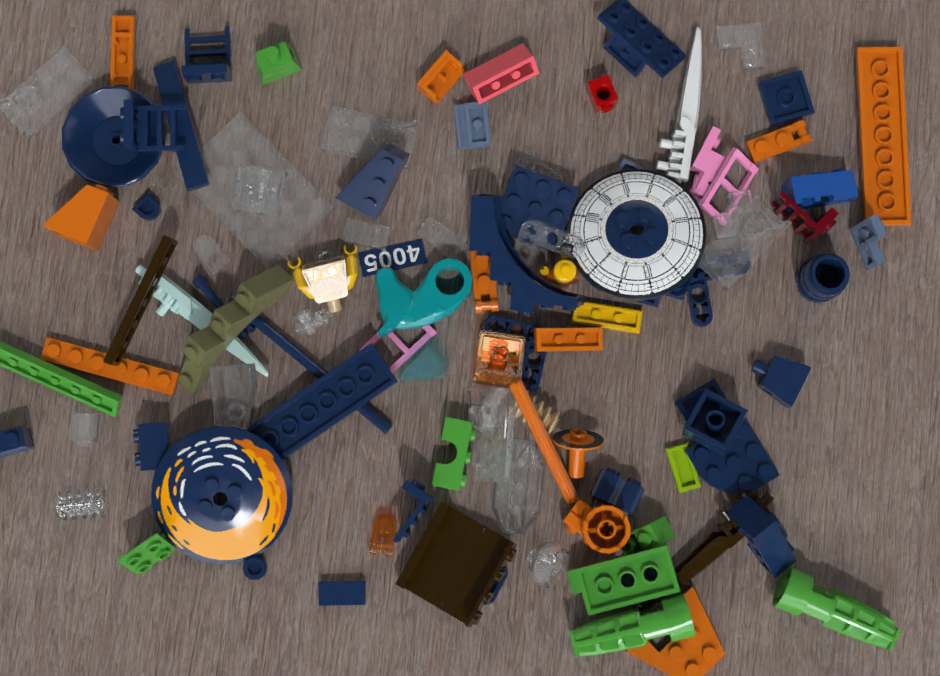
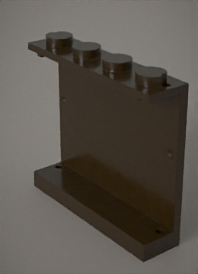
[395,502,517,627]

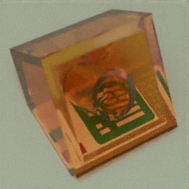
[472,330,526,388]

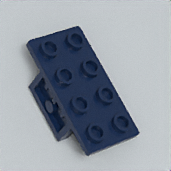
[597,0,687,78]

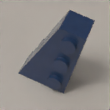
[335,144,410,219]
[725,495,796,578]

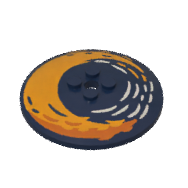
[151,426,293,564]

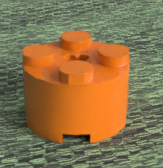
[581,505,631,554]

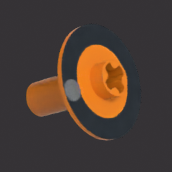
[552,429,604,478]

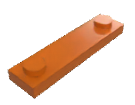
[110,15,136,90]

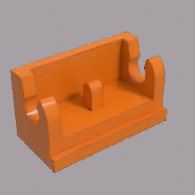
[417,50,465,105]

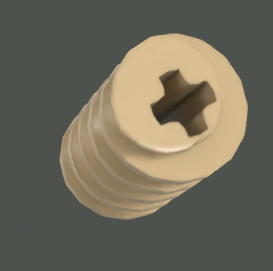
[508,390,560,435]

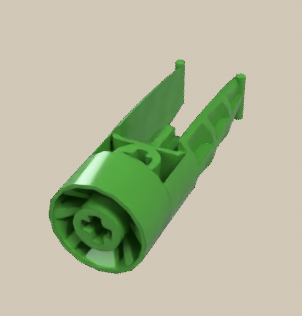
[772,566,901,651]
[569,593,696,658]

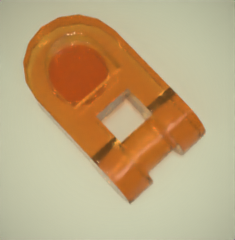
[369,514,397,557]

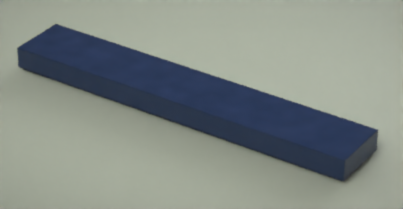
[153,60,210,192]

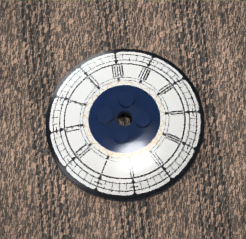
[567,169,706,301]

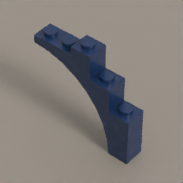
[469,194,584,315]

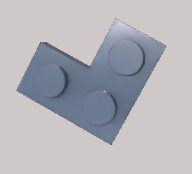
[850,214,887,270]

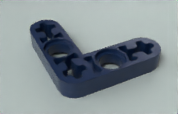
[686,254,750,328]
[484,316,547,392]

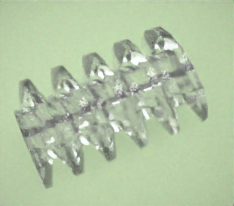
[56,489,108,521]

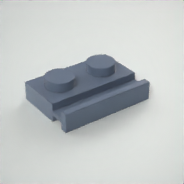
[454,101,491,150]

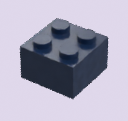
[682,388,748,457]

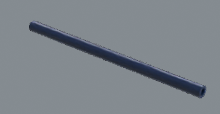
[228,295,393,434]

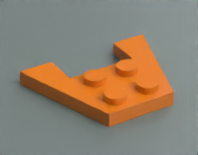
[625,586,725,676]

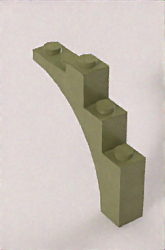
[178,265,294,395]

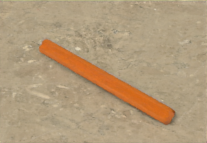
[509,380,579,504]

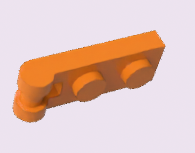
[745,120,813,164]
[470,251,499,313]

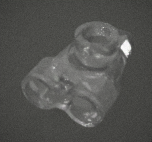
[294,307,332,336]

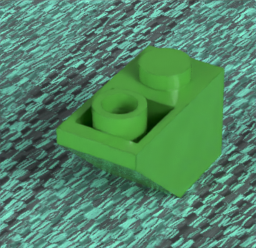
[621,516,675,556]

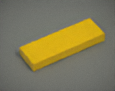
[571,301,643,334]

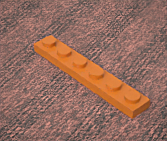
[40,337,180,396]

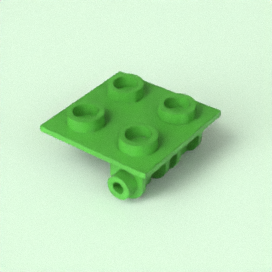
[117,533,176,575]

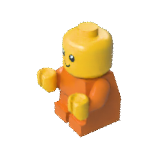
[540,250,579,290]

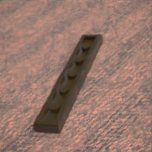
[103,235,178,366]

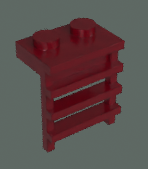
[770,191,839,244]

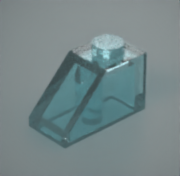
[397,344,450,382]

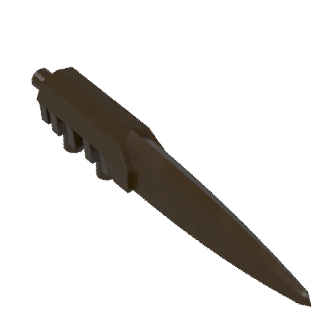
[638,491,774,611]

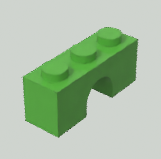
[432,417,477,491]

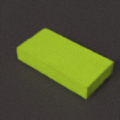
[665,442,701,493]

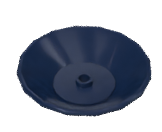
[62,86,165,188]

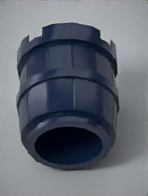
[795,253,850,303]

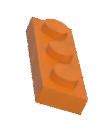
[534,327,603,352]

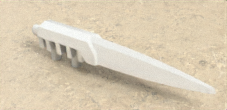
[656,27,702,184]

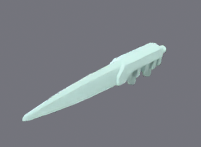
[135,265,269,377]

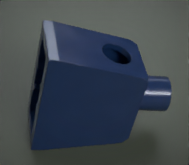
[750,356,811,408]

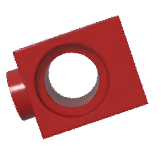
[586,74,618,113]

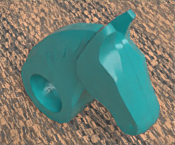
[375,259,472,338]

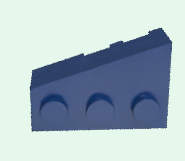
[781,168,858,212]

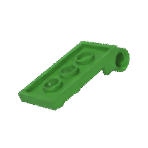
[566,545,680,616]

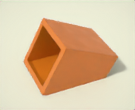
[43,184,119,251]

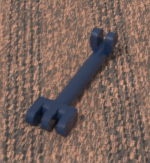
[192,274,256,341]

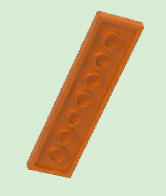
[855,47,912,226]

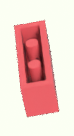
[463,43,539,105]

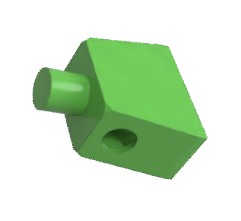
[254,41,302,85]

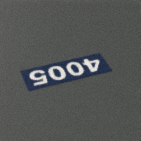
[358,239,427,277]

